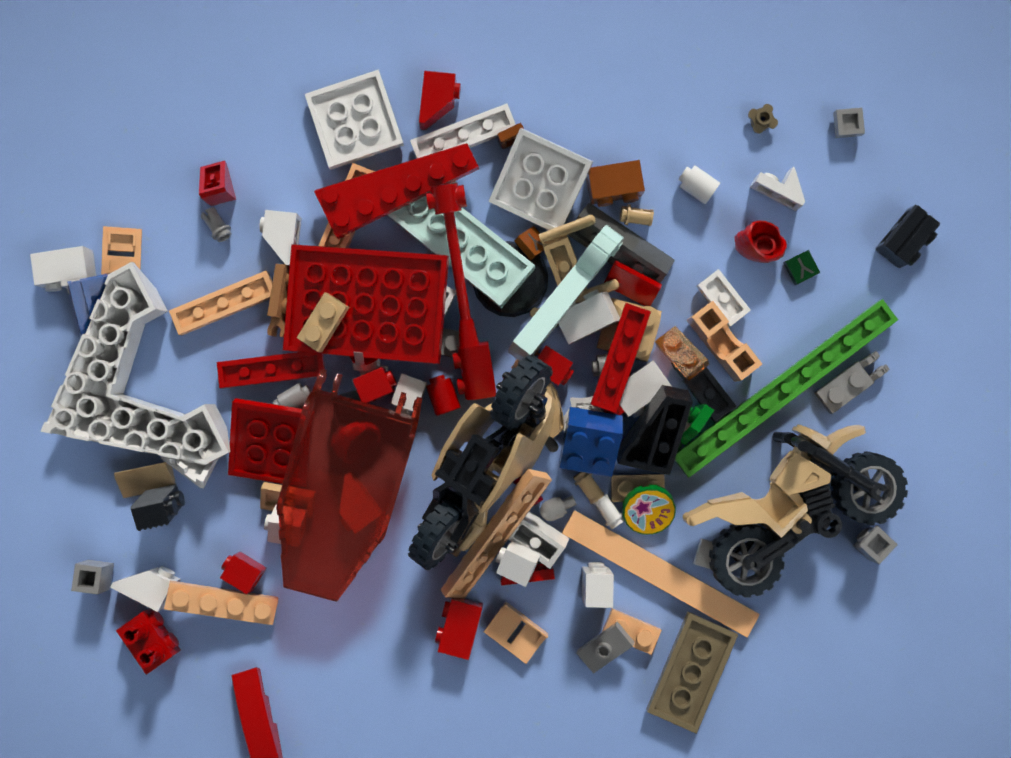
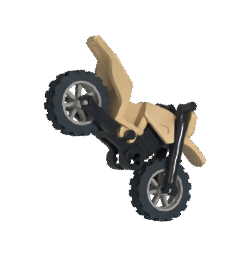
[683,424,908,597]

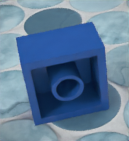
[559,407,623,477]

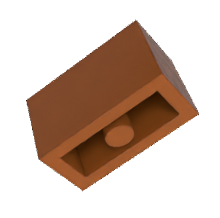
[586,160,645,207]

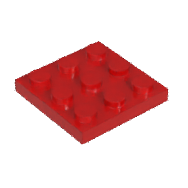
[228,398,315,488]

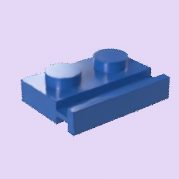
[67,274,108,335]

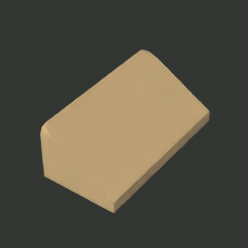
[114,462,176,498]

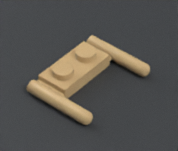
[539,215,619,304]

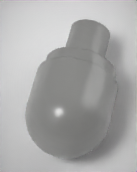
[540,495,577,521]

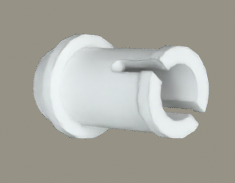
[593,494,625,529]

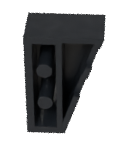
[617,385,693,475]

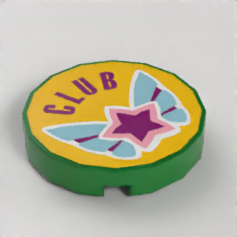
[622,485,676,535]

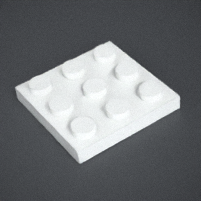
[305,69,404,170]
[488,128,593,230]

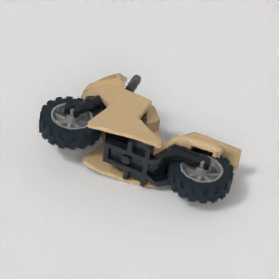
[408,355,564,570]

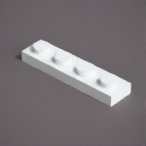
[410,103,516,158]

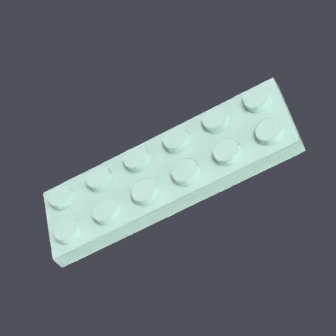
[387,196,536,308]

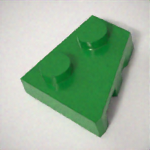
[677,404,714,452]

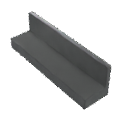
[568,203,675,283]

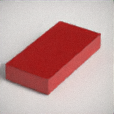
[604,260,662,306]

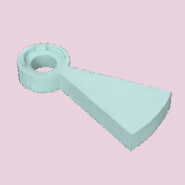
[508,225,624,361]

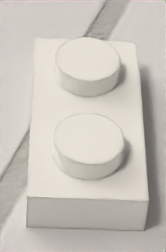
[696,269,751,327]

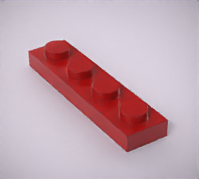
[590,303,651,414]
[217,352,326,389]

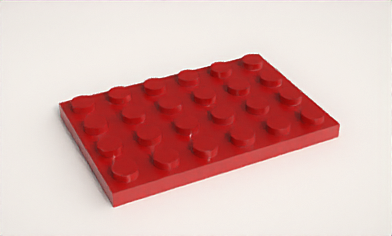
[283,244,449,364]

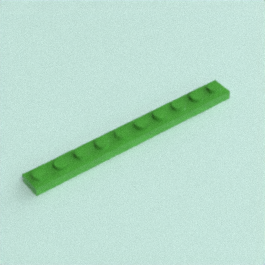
[675,299,898,478]

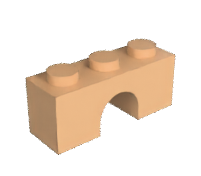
[686,301,762,382]

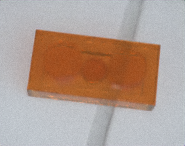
[655,326,710,381]

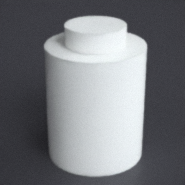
[678,165,720,204]

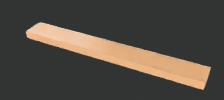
[561,510,760,638]

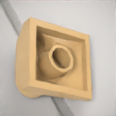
[596,298,662,362]

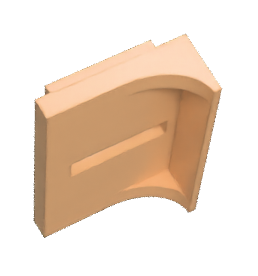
[101,226,142,275]
[484,602,548,664]

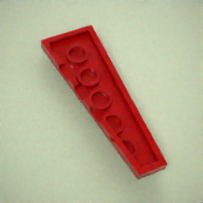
[314,143,479,239]

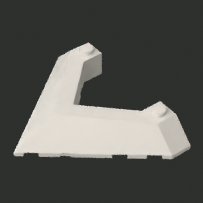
[40,262,230,465]

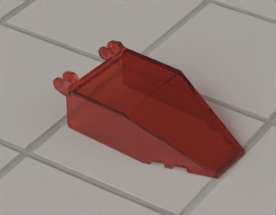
[276,369,422,602]

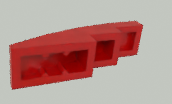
[231,667,283,758]

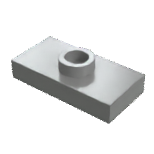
[577,621,635,674]

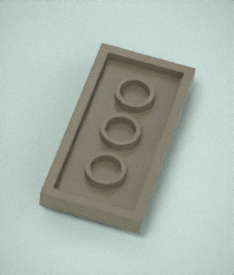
[646,611,738,734]

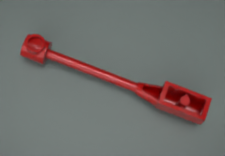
[426,183,496,400]

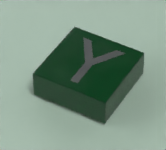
[783,250,820,285]

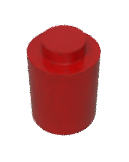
[426,375,461,416]

